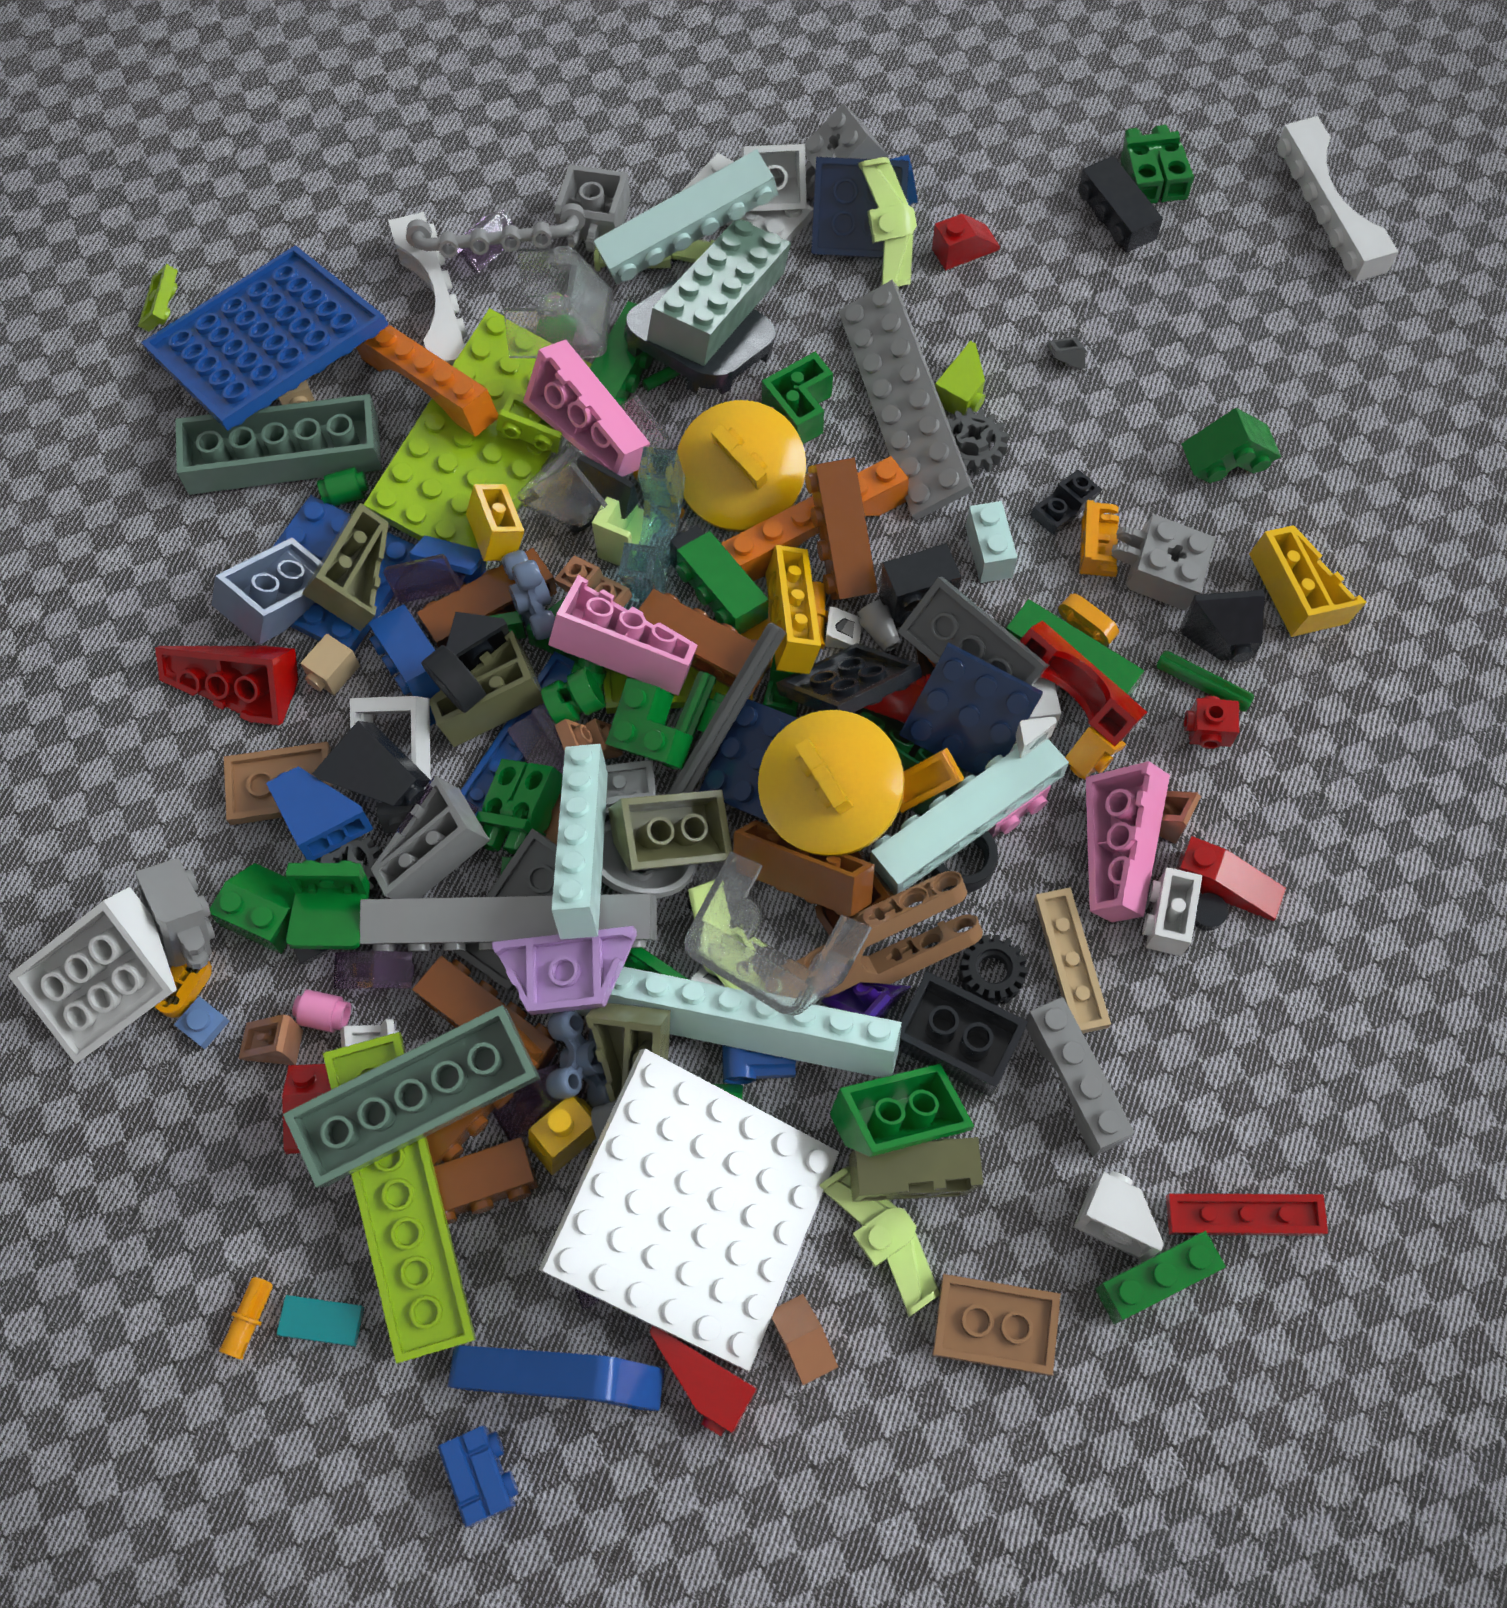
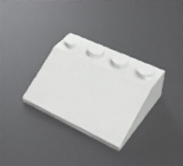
[8,887,177,1064]

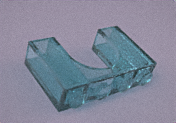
[618,446,686,603]

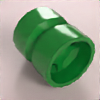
[541,667,606,724]

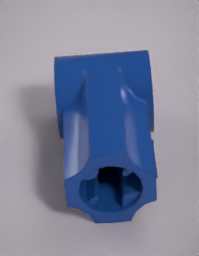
[722,1045,796,1084]

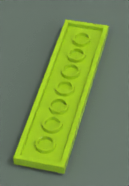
[323,1032,476,1364]

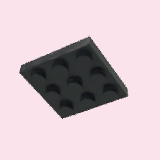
[776,643,923,713]

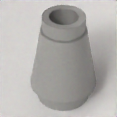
[858,600,901,652]

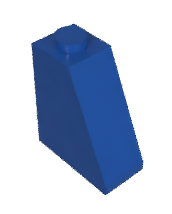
[266,766,373,861]

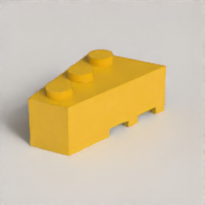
[1249,525,1367,637]

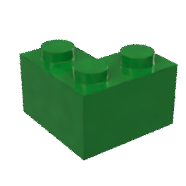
[762,352,833,444]
[1181,407,1281,484]
[605,678,693,770]

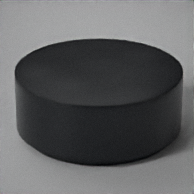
[1194,893,1228,931]

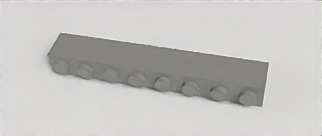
[360,894,657,952]

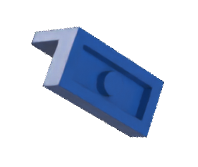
[410,535,486,583]

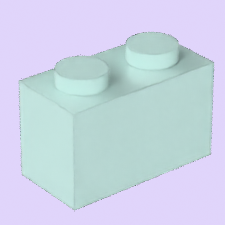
[965,501,1018,583]

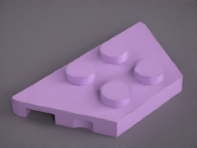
[492,926,637,1015]

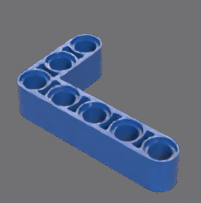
[447,1345,665,1411]

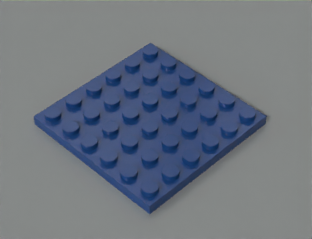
[141,245,389,431]

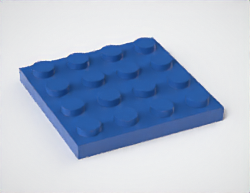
[273,495,417,652]

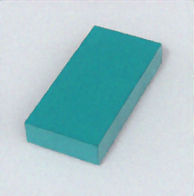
[276,1295,365,1347]

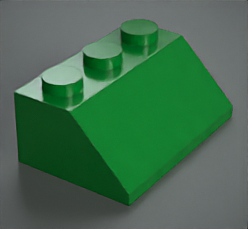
[830,1064,974,1157]

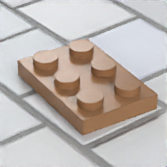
[224,741,334,825]
[932,1274,1061,1376]

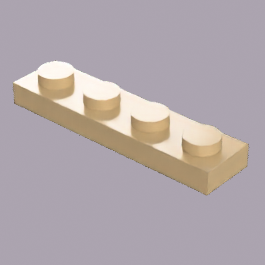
[1034,887,1111,1033]

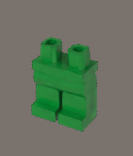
[1120,124,1194,204]
[476,759,563,855]

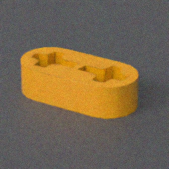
[1058,593,1119,647]
[155,961,212,1018]

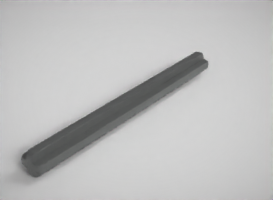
[668,623,786,794]

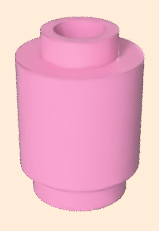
[292,989,351,1033]

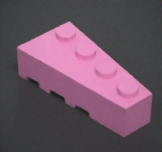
[523,339,650,477]
[548,575,698,695]
[1086,761,1170,923]

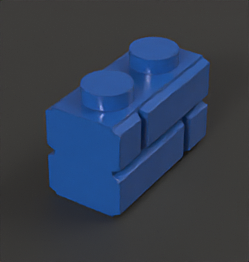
[437,1426,519,1527]

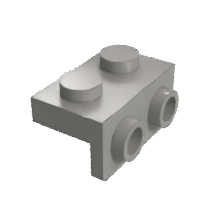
[605,760,656,815]

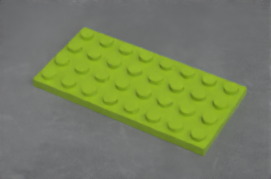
[363,308,592,564]

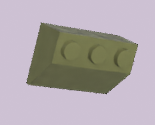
[608,790,733,871]

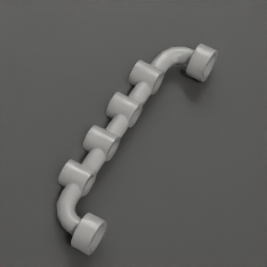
[406,203,585,258]

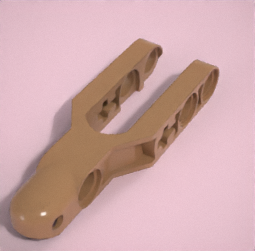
[771,871,983,1003]

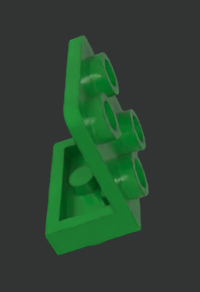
[285,860,370,949]

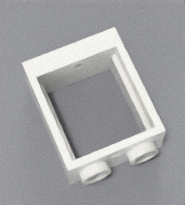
[350,696,431,782]

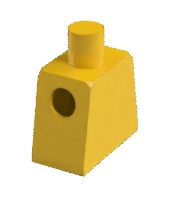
[528,1096,597,1176]

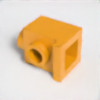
[1065,726,1126,780]

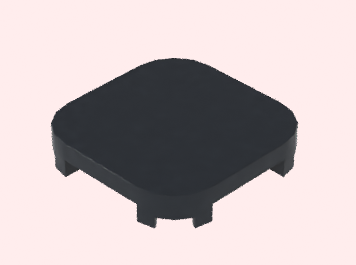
[624,278,776,395]

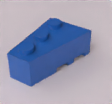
[368,604,441,726]

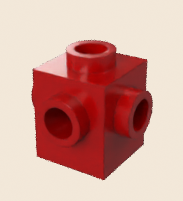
[1184,696,1239,749]

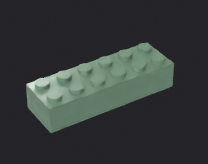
[647,219,791,366]
[175,394,382,495]
[283,1005,540,1188]

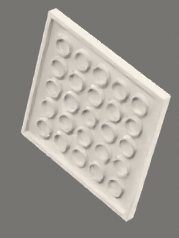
[538,1049,839,1371]

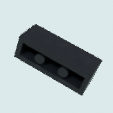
[1078,155,1163,253]

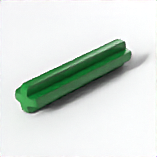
[1157,650,1254,712]
[663,671,717,770]

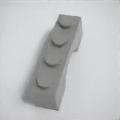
[1026,997,1135,1157]

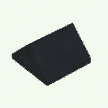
[446,612,510,671]

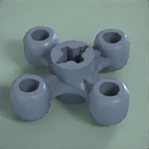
[502,550,555,640]
[545,1011,610,1107]

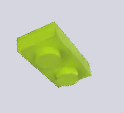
[138,264,178,332]

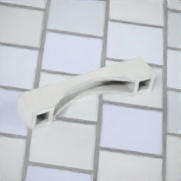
[1277,116,1398,282]
[388,212,467,365]

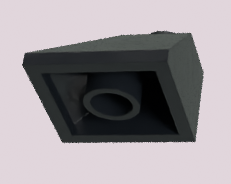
[1180,590,1265,662]

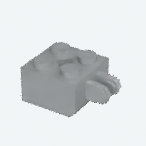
[804,103,888,198]
[555,164,631,252]
[1111,514,1216,611]
[135,857,215,970]

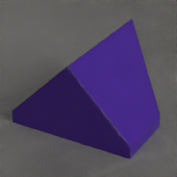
[821,982,911,1018]

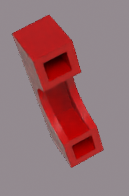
[1020,621,1148,746]

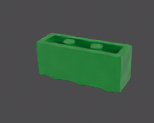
[676,531,769,635]
[1095,1231,1226,1325]

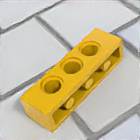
[765,545,821,674]

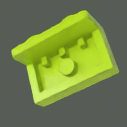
[496,392,564,453]

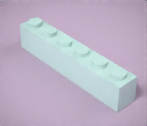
[594,149,778,285]
[870,739,1069,895]
[551,744,608,940]

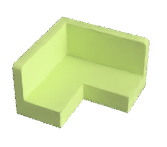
[592,496,661,572]

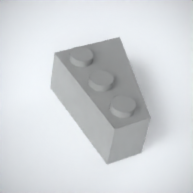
[371,776,490,899]

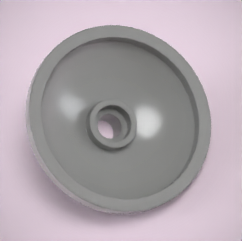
[601,824,695,899]

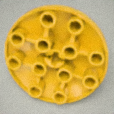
[675,400,806,532]
[758,710,905,856]

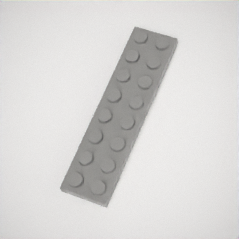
[838,280,974,521]

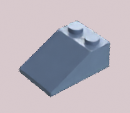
[211,538,321,645]

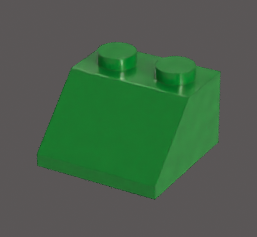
[209,863,295,954]

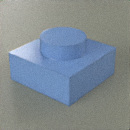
[174,996,230,1050]

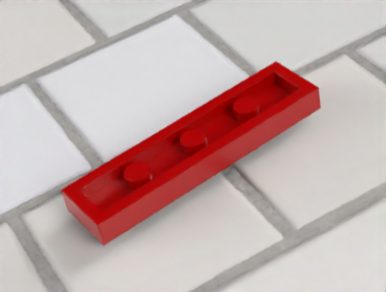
[1166,1193,1328,1236]

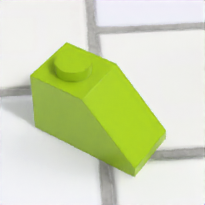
[935,340,985,415]

